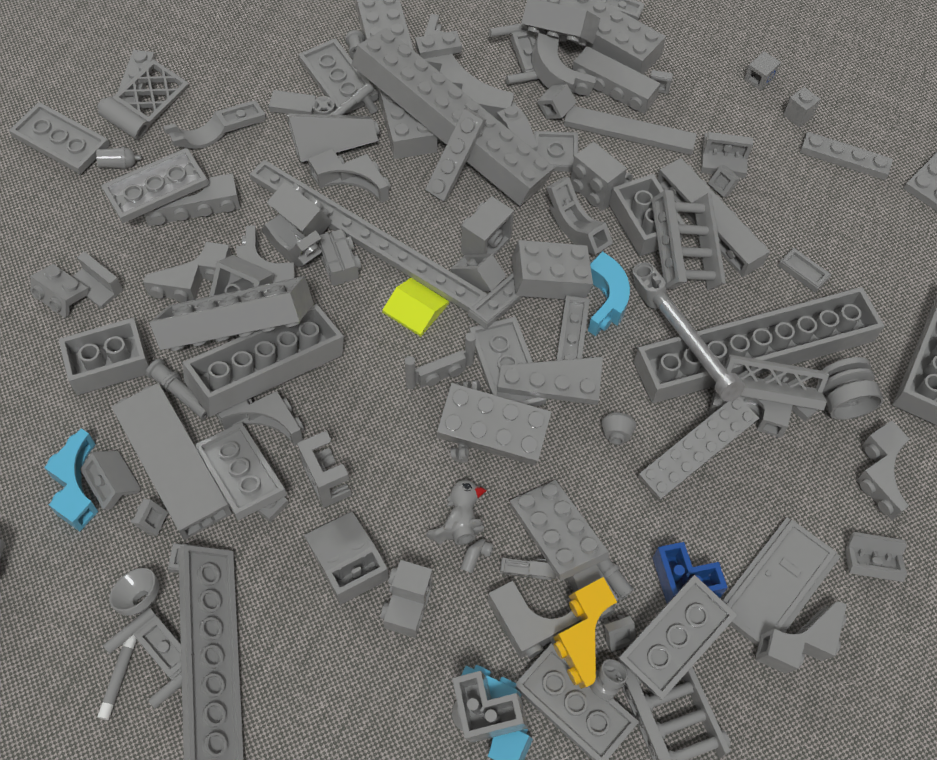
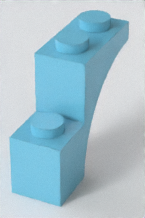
[44,428,98,532]
[461,665,533,760]

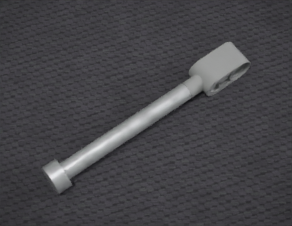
[633,262,745,401]

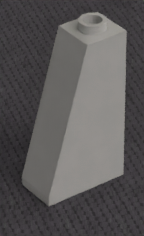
[286,114,380,162]

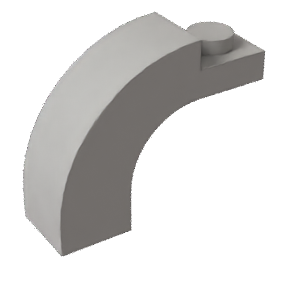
[532,33,596,97]
[546,177,613,254]
[261,214,322,267]
[236,225,296,283]

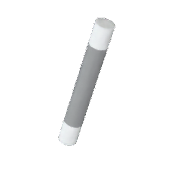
[97,635,137,720]

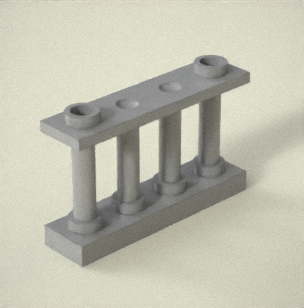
[652,190,726,290]
[621,663,731,760]

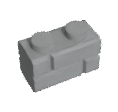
[317,229,361,286]

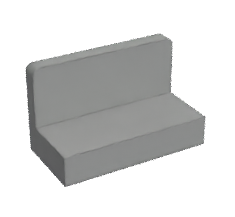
[72,251,123,308]
[80,450,141,510]

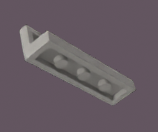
[725,354,829,410]

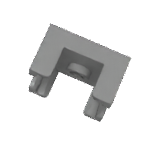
[297,430,352,508]

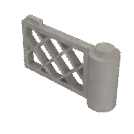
[97,59,189,140]

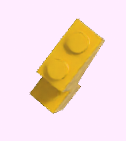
[553,577,617,689]

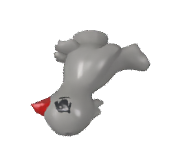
[426,480,487,545]

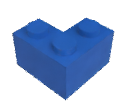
[652,542,728,604]

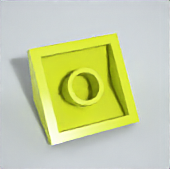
[382,278,449,337]

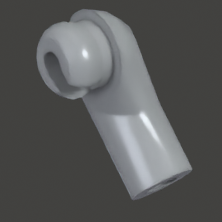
[460,539,494,573]

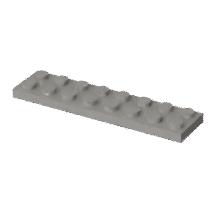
[178,545,244,760]

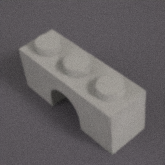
[708,390,793,438]

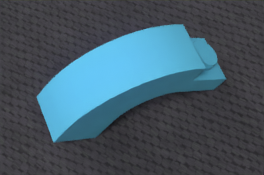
[588,251,630,336]

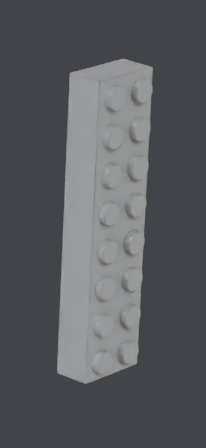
[638,396,759,501]

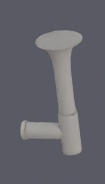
[328,82,378,115]

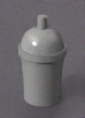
[96,146,141,169]

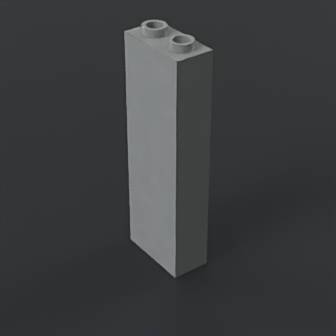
[111,383,232,540]

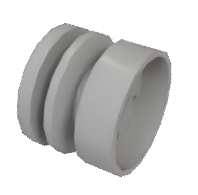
[818,357,884,420]

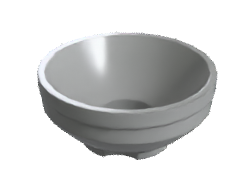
[109,568,159,616]

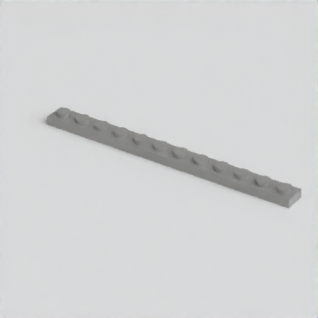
[250,160,487,312]

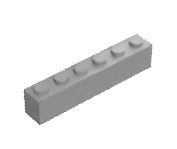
[657,158,770,277]

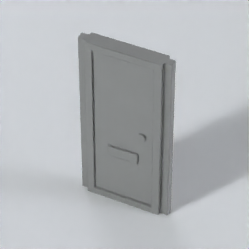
[722,517,841,647]

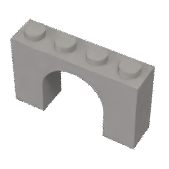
[487,564,618,659]

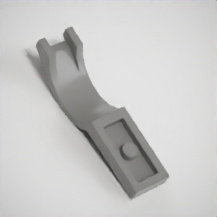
[163,100,266,149]

